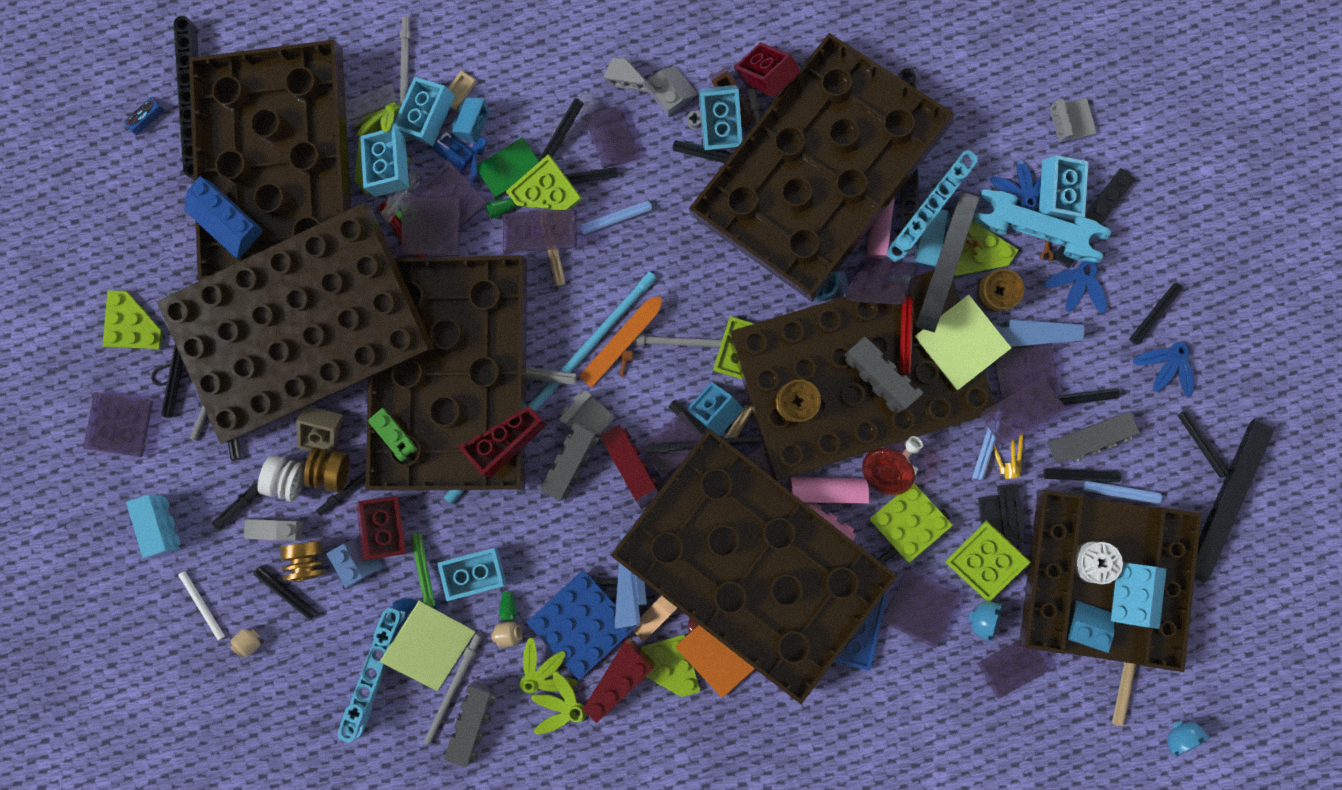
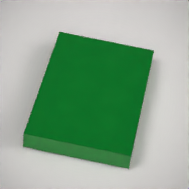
[477,137,539,199]

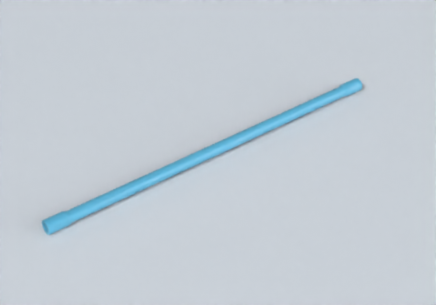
[443,271,657,505]

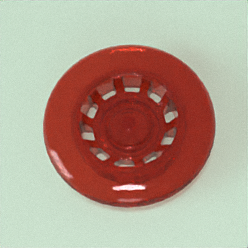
[862,448,915,495]

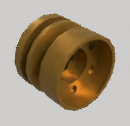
[977,269,1024,312]
[775,379,821,422]
[304,447,350,493]
[279,541,325,582]

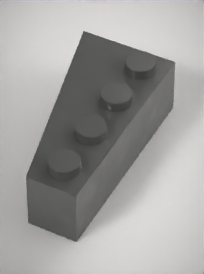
[844,337,923,413]
[1047,411,1139,463]
[539,422,600,501]
[444,681,497,767]

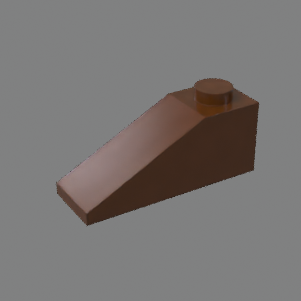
[709,68,755,128]

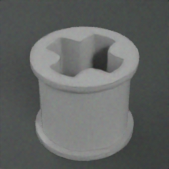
[687,111,701,129]

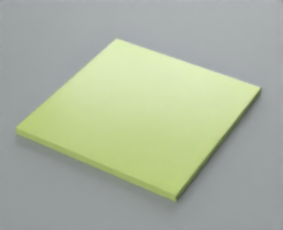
[914,295,1011,390]
[380,601,475,691]

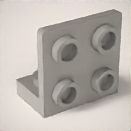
[1050,98,1096,143]

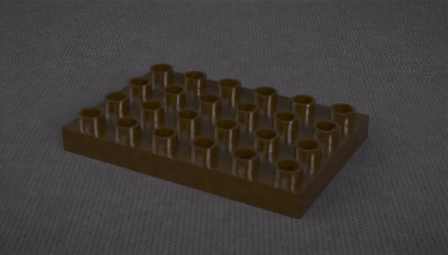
[689,33,954,302]
[189,40,351,281]
[156,203,434,444]
[366,255,527,491]
[728,270,998,481]
[610,428,898,705]

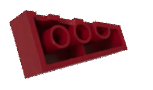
[457,406,548,478]
[599,424,659,509]
[583,636,656,723]

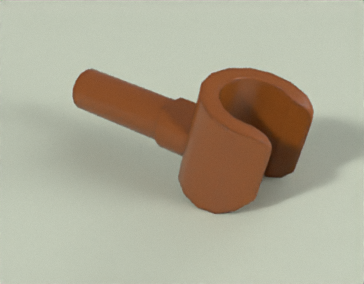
[965,237,983,255]
[1040,240,1053,261]
[619,351,633,377]

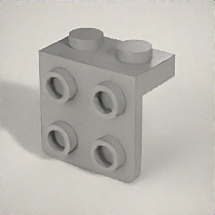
[560,390,614,437]

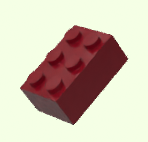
[734,42,801,97]
[356,496,406,561]

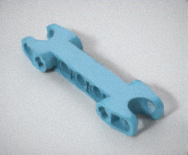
[887,150,978,262]
[972,190,1112,263]
[338,607,407,743]

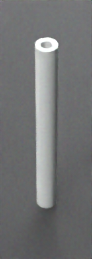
[178,571,225,641]

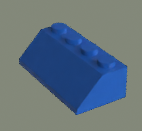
[184,176,264,260]

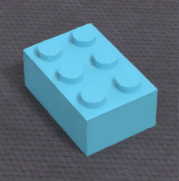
[392,77,455,146]
[698,85,742,150]
[360,127,409,197]
[1039,155,1088,222]
[126,494,181,558]
[437,548,507,601]
[1111,562,1166,629]

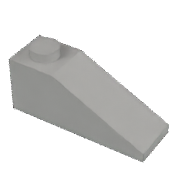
[603,57,655,93]
[243,519,303,541]

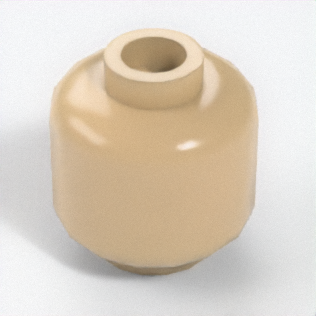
[492,621,522,648]
[230,628,261,658]

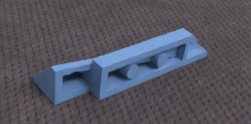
[994,320,1084,347]
[615,533,647,629]

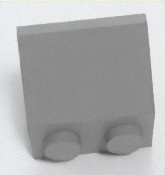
[647,66,698,117]

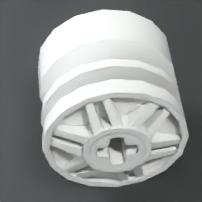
[258,455,305,502]
[1074,542,1123,584]

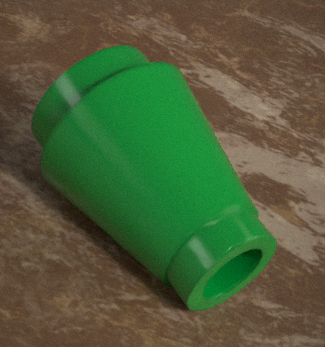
[485,198,515,219]
[498,592,518,621]

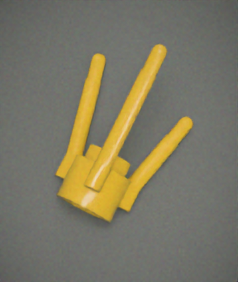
[993,433,1023,479]

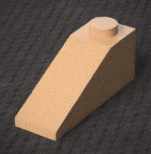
[633,596,677,642]

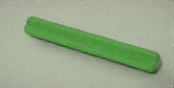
[411,533,435,608]

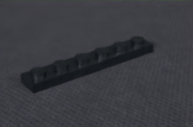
[1053,168,1136,268]

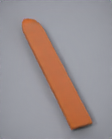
[579,296,662,388]

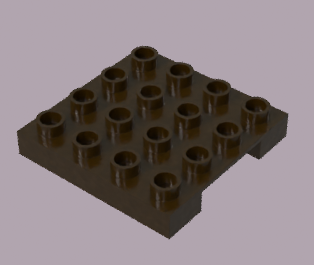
[1019,490,1202,672]

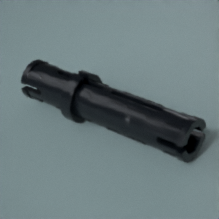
[212,482,260,531]

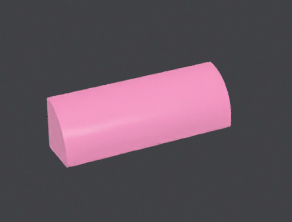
[865,197,895,260]
[789,477,869,503]

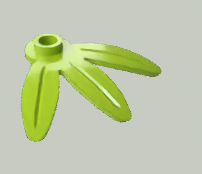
[353,102,401,135]
[520,638,578,693]
[531,671,587,735]

